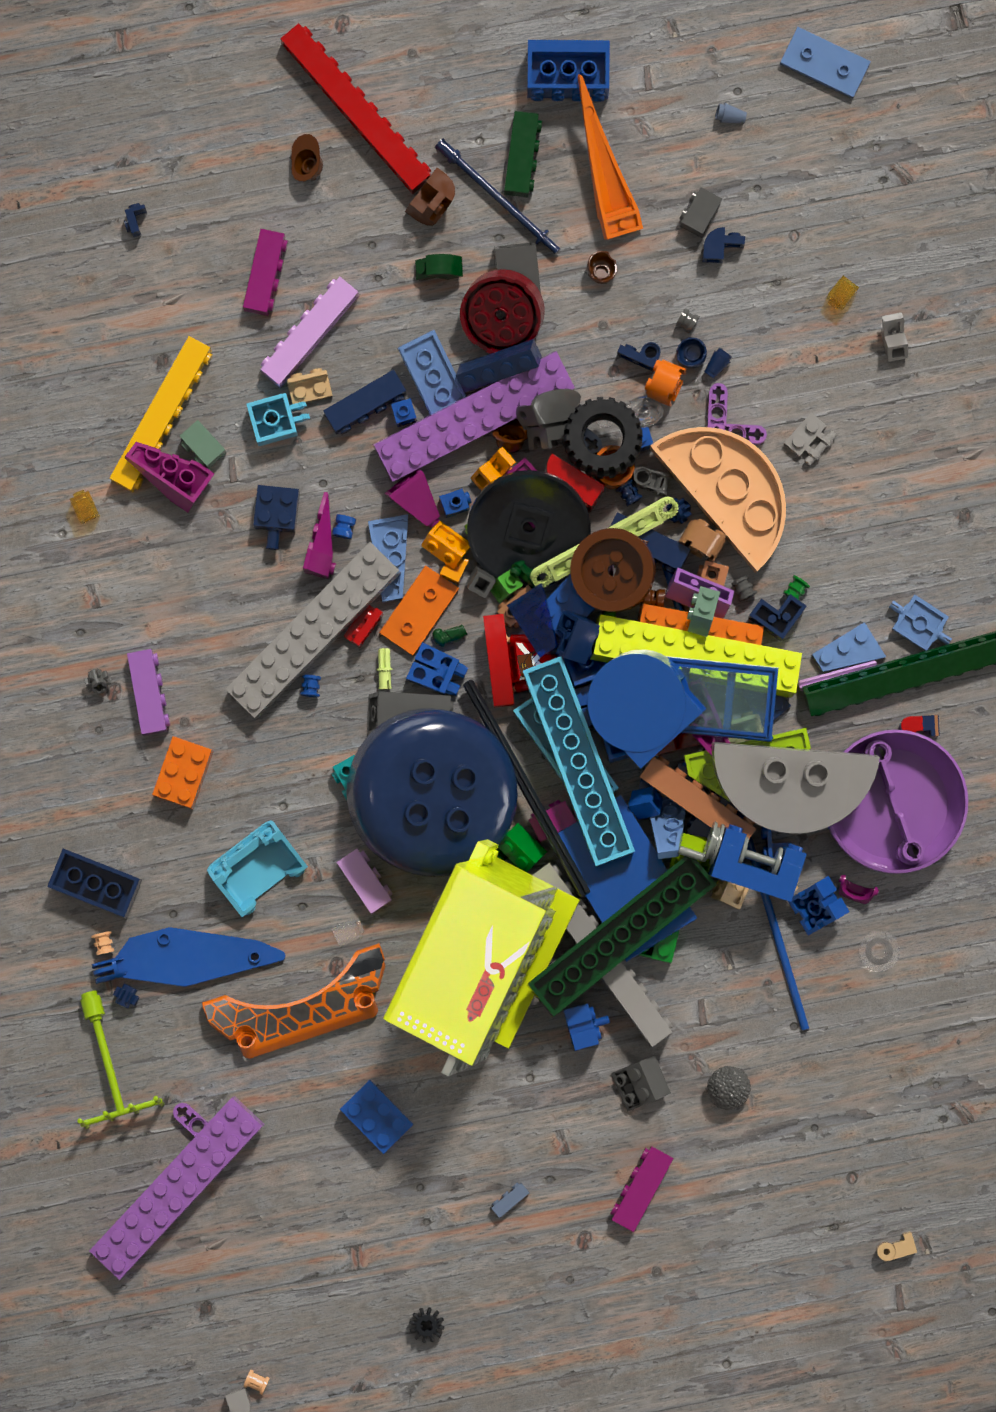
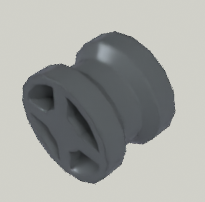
[675,308,700,334]

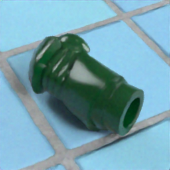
[510,561,542,589]
[432,624,468,647]

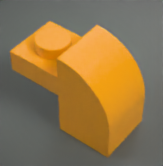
[470,447,516,491]

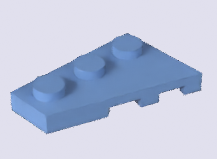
[812,622,886,672]

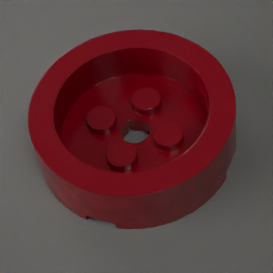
[460,269,545,354]

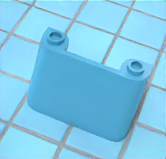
[207,820,308,917]

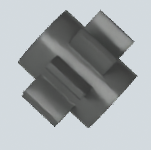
[84,668,111,694]

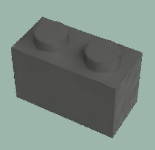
[679,187,722,238]

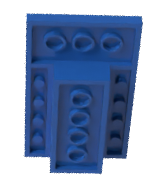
[559,795,697,962]

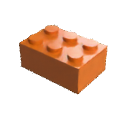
[152,736,214,809]

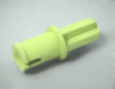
[376,648,393,689]

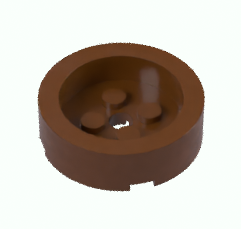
[570,528,656,612]

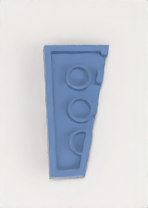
[368,514,409,602]
[650,797,687,859]

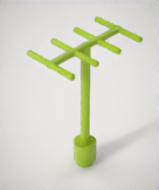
[77,991,165,1129]

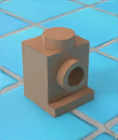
[697,560,729,586]

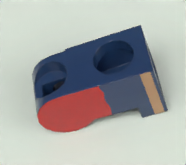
[900,715,940,737]

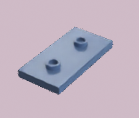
[780,27,871,99]
[397,330,466,415]

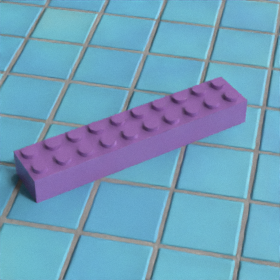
[372,351,575,482]
[89,1096,265,1280]

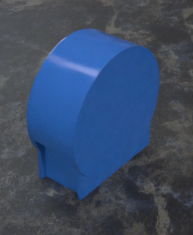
[587,649,707,769]

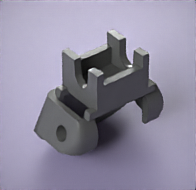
[516,389,581,450]

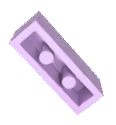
[337,849,393,914]

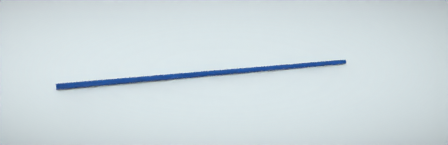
[662,565,809,1031]

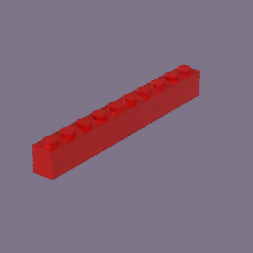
[280,23,431,194]

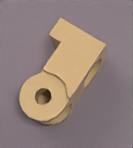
[876,1231,917,1261]

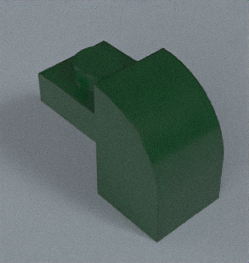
[415,254,463,281]

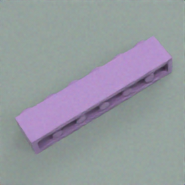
[260,276,359,388]

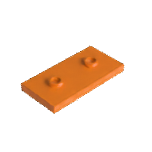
[379,565,459,656]

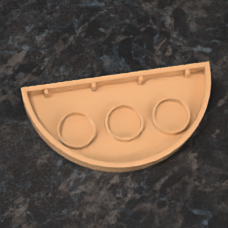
[650,427,786,573]

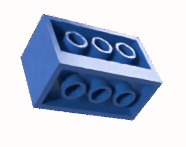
[527,40,610,102]

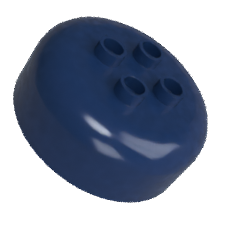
[346,708,518,877]

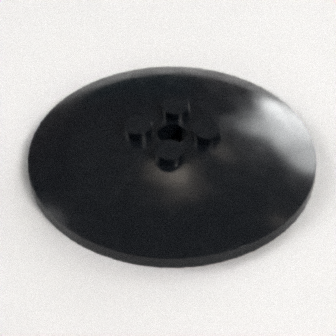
[467,470,591,588]

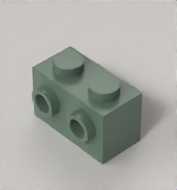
[687,586,720,637]

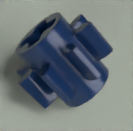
[666,498,692,524]
[113,983,140,1009]

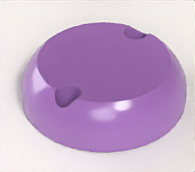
[828,730,968,874]

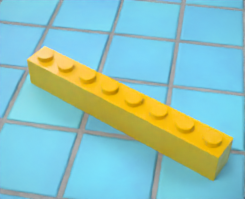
[109,336,213,493]

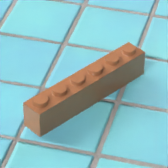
[640,755,756,839]

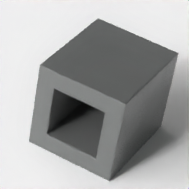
[466,566,496,599]

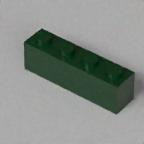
[504,111,542,198]

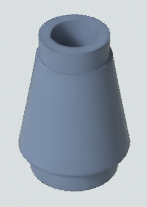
[715,103,747,124]

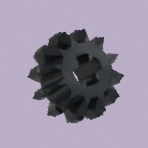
[409,1307,445,1343]

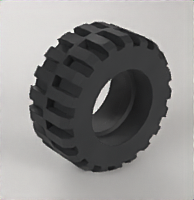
[564,397,643,479]

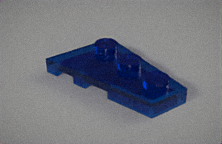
[507,583,558,658]

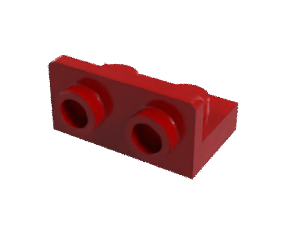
[344,605,383,648]

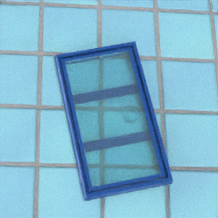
[666,656,779,742]

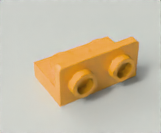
[421,521,470,569]

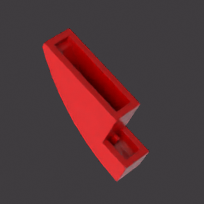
[483,614,514,708]

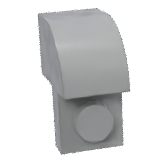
[881,312,908,362]
[225,1388,251,1412]

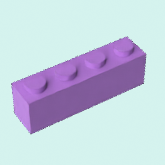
[127,649,170,736]

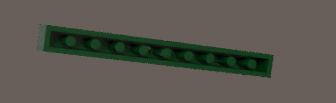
[802,631,996,716]

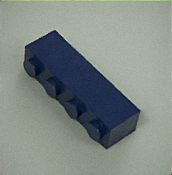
[456,339,542,393]
[323,369,407,435]
[610,512,691,574]

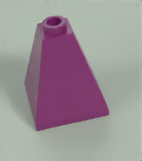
[384,469,440,528]

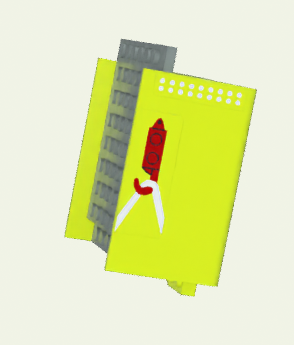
[383,839,580,1077]

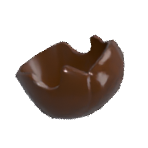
[586,251,617,284]

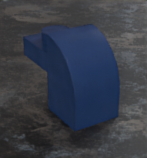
[702,227,745,264]

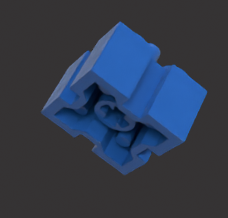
[788,876,850,936]
[563,1004,610,1051]

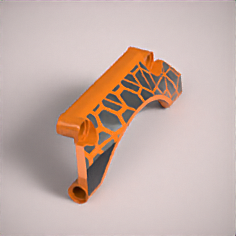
[202,943,385,1059]

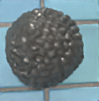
[707,1066,751,1110]

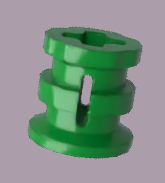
[783,575,810,601]

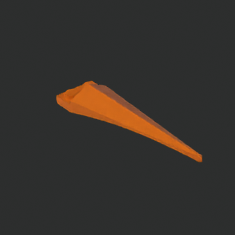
[578,74,643,239]

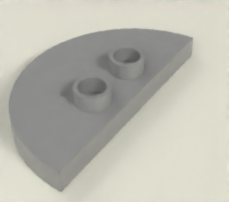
[712,742,880,833]

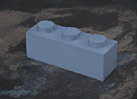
[491,1182,529,1218]

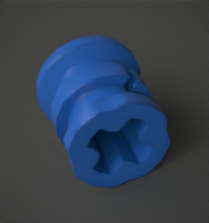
[299,675,321,698]

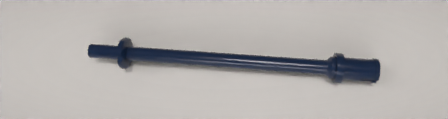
[435,138,561,254]

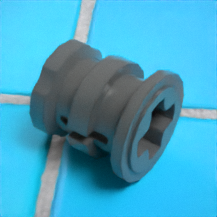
[731,575,758,602]

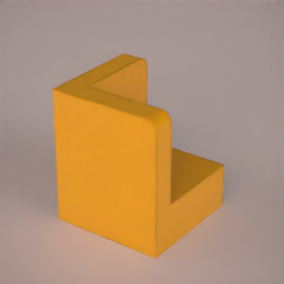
[440,559,469,585]

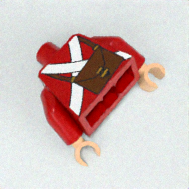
[506,634,557,694]

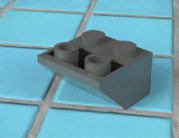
[611,1055,671,1112]

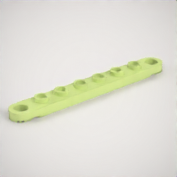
[530,497,679,588]

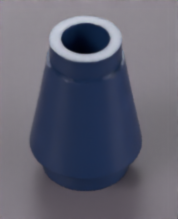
[704,347,732,379]

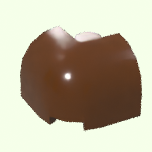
[405,167,455,226]

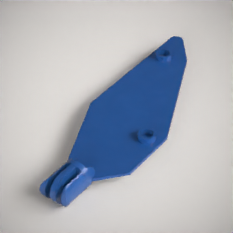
[91,927,286,987]

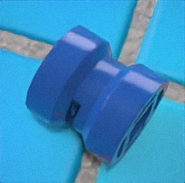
[332,514,356,539]

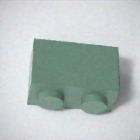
[180,420,227,469]

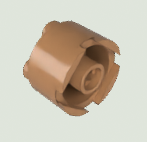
[678,519,727,562]

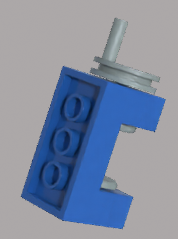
[678,822,807,902]

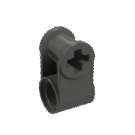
[632,467,673,497]

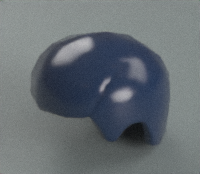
[676,337,707,369]

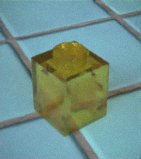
[826,275,859,310]
[70,490,100,524]

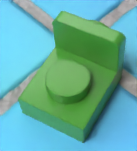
[490,569,523,604]

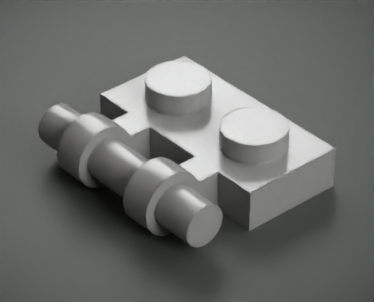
[784,413,837,466]

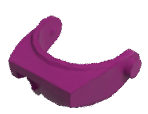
[839,875,879,904]

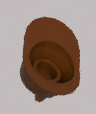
[291,134,323,182]
[492,419,528,452]

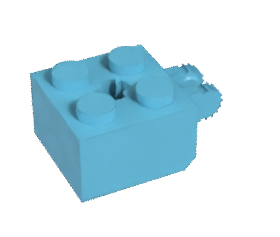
[246,393,310,447]

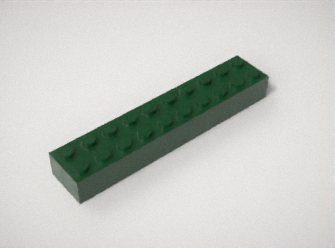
[527,856,717,1017]

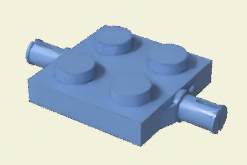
[889,595,952,651]

